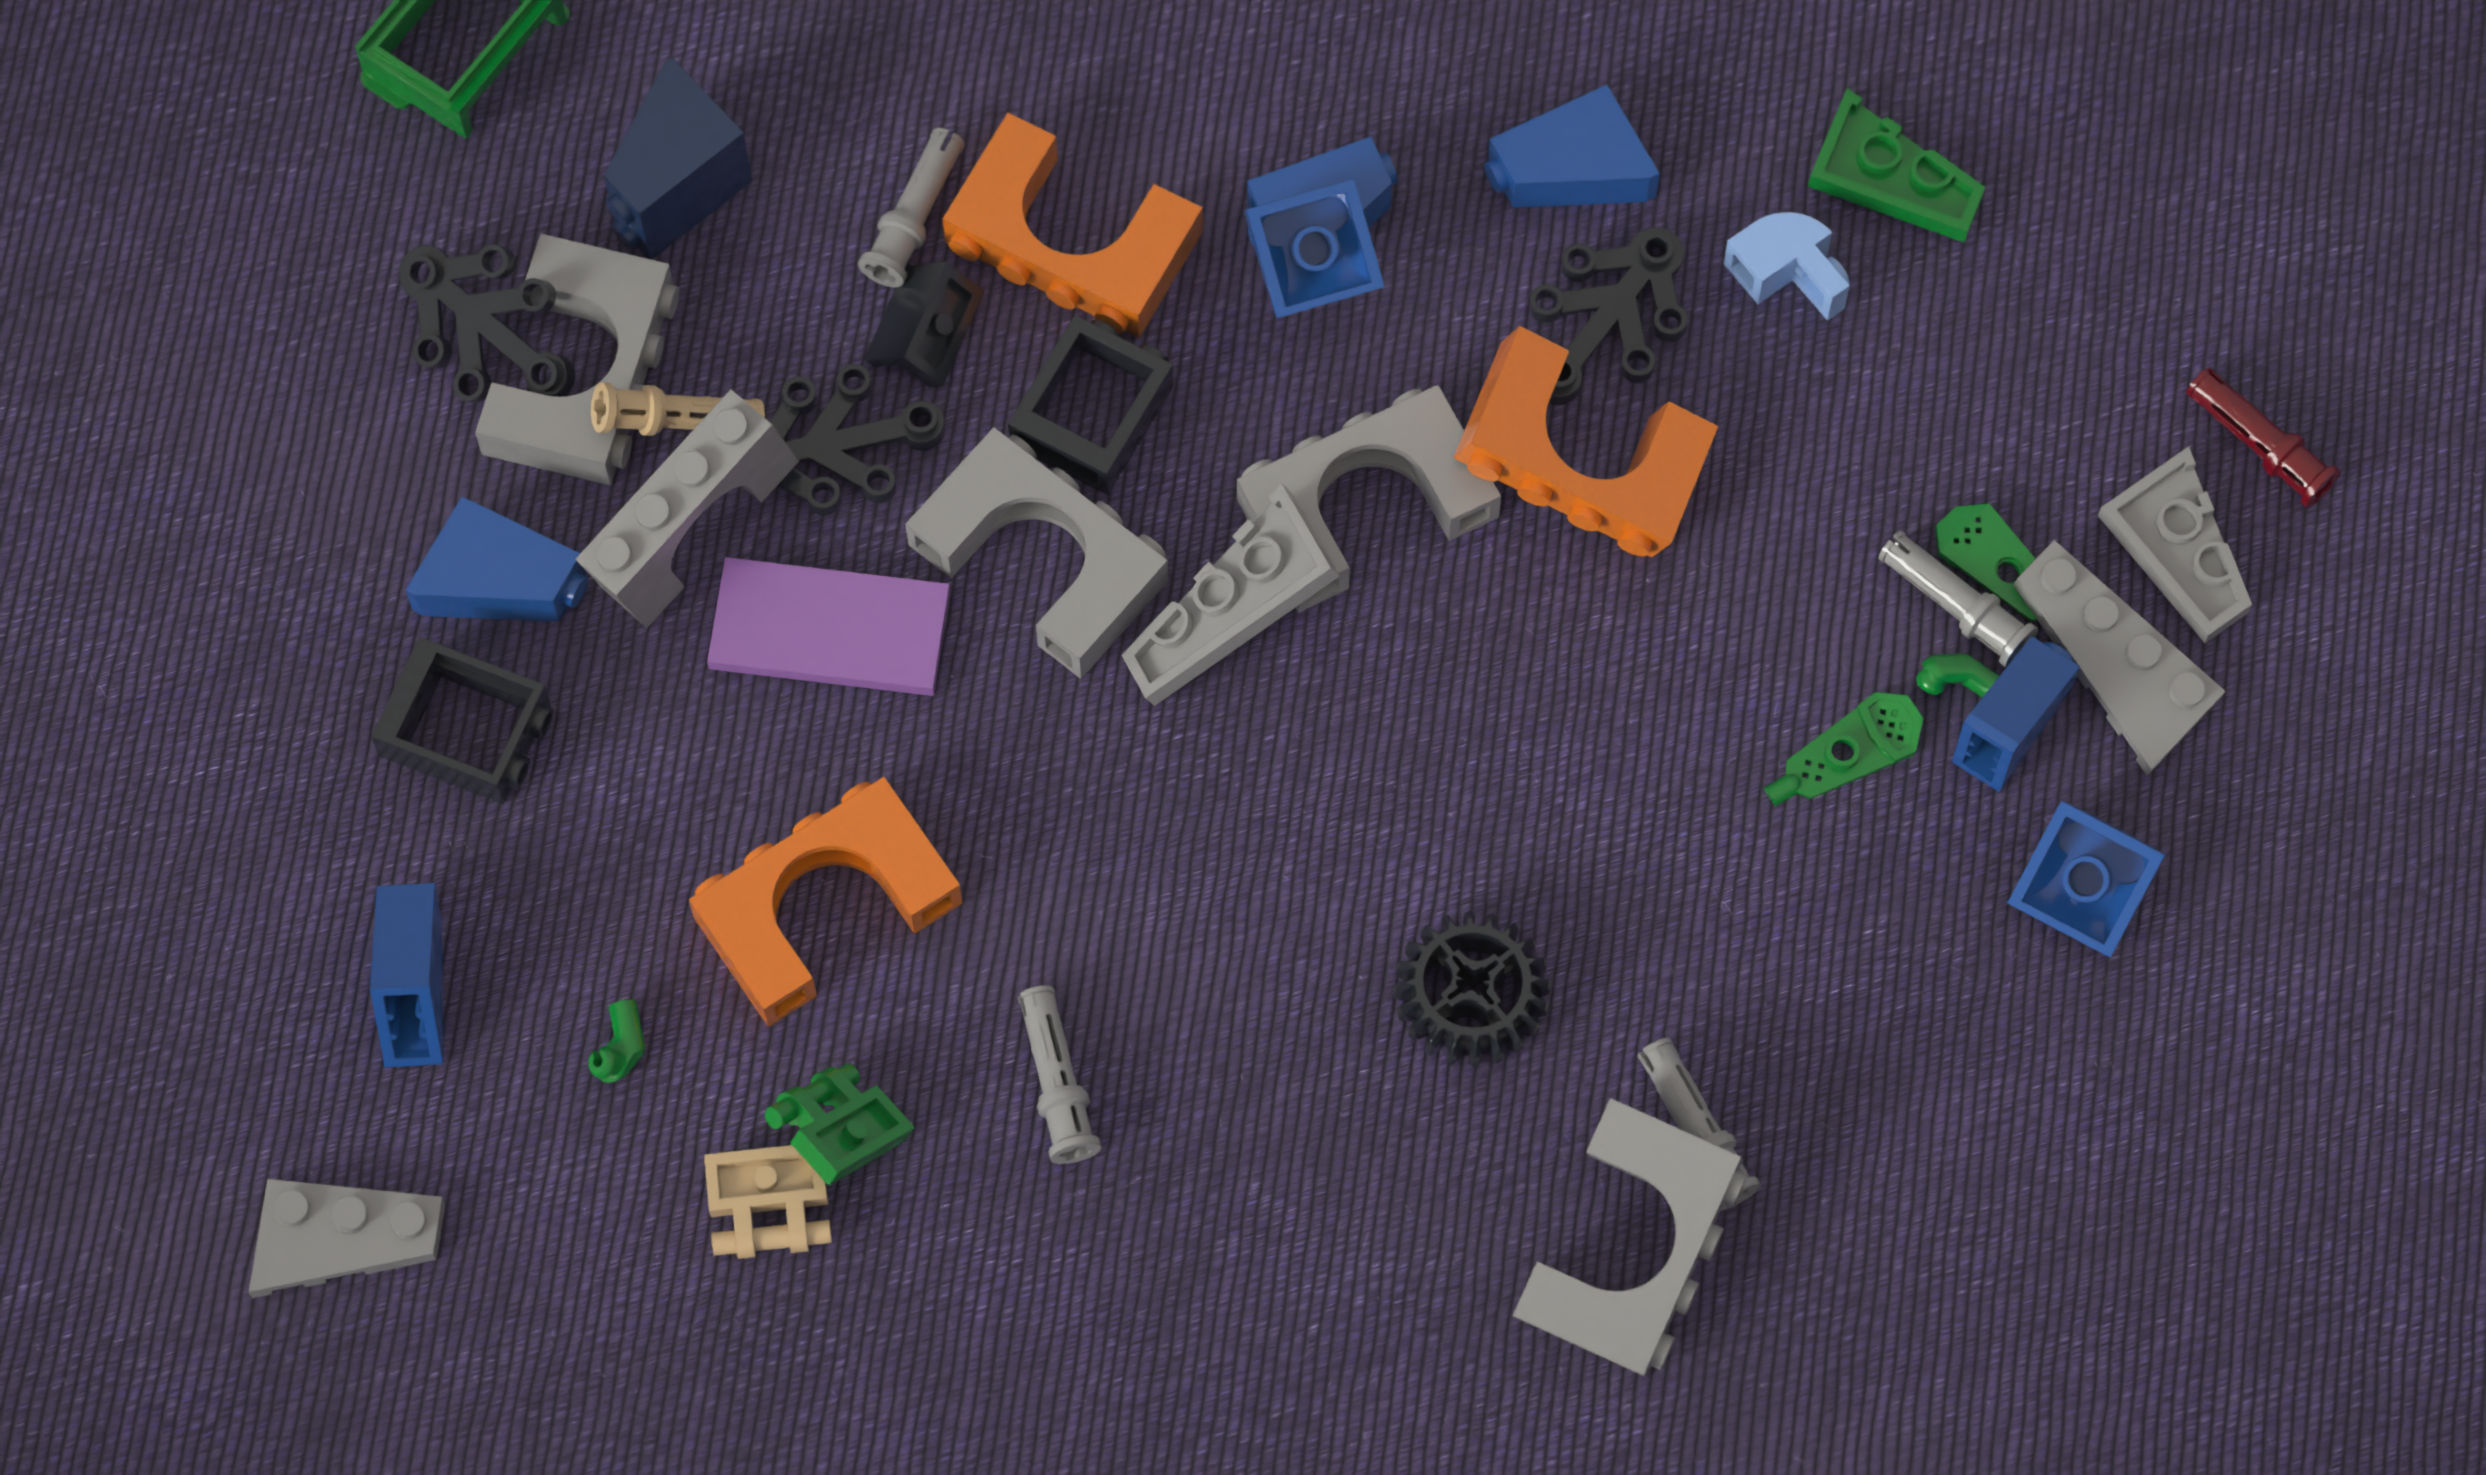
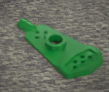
[1935,504,2038,622]
[1763,692,1924,807]

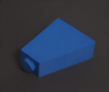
[1484,85,1660,208]
[1247,137,1398,228]
[405,497,588,622]
[1952,636,2080,792]
[370,883,444,1067]

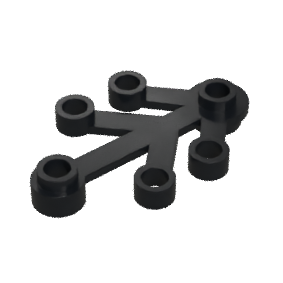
[1529,227,1687,405]
[399,244,575,402]
[769,364,945,516]

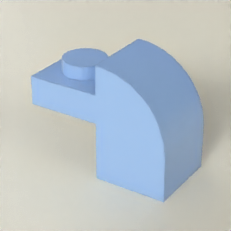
[1724,212,1850,321]

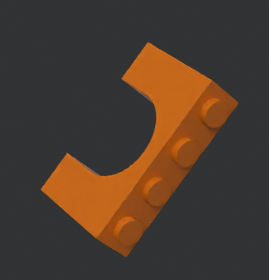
[943,113,1203,338]
[1453,326,1718,557]
[689,776,963,1027]

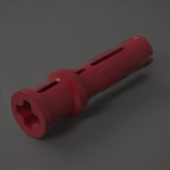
[2186,367,2341,509]

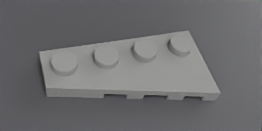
[1122,483,1340,706]
[2013,540,2226,776]

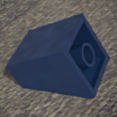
[604,57,752,260]

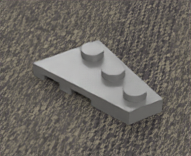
[2098,446,2252,644]
[248,1179,445,1298]

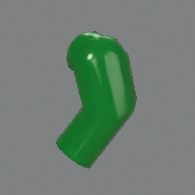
[1916,653,1999,698]
[588,1000,645,1083]

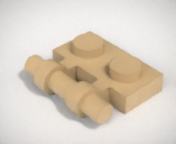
[704,1145,832,1259]

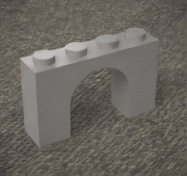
[475,234,680,486]
[1237,385,1501,613]
[575,389,799,628]
[905,427,1168,679]
[1513,1098,1748,1377]

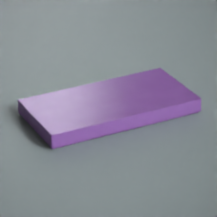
[707,557,950,696]

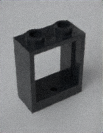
[1008,315,1174,495]
[371,637,554,804]

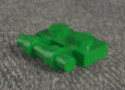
[765,1063,915,1186]

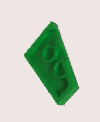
[1808,88,1985,243]

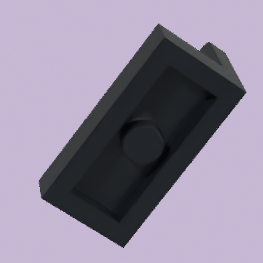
[865,262,985,388]

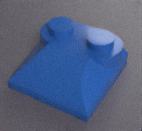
[1244,179,1385,318]
[2007,801,2166,958]

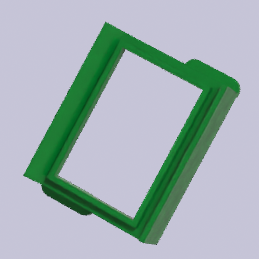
[355,0,570,140]

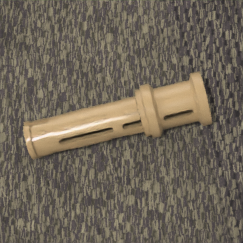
[591,382,765,436]

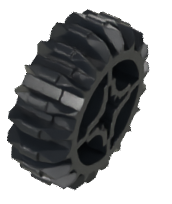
[1393,910,1551,1068]

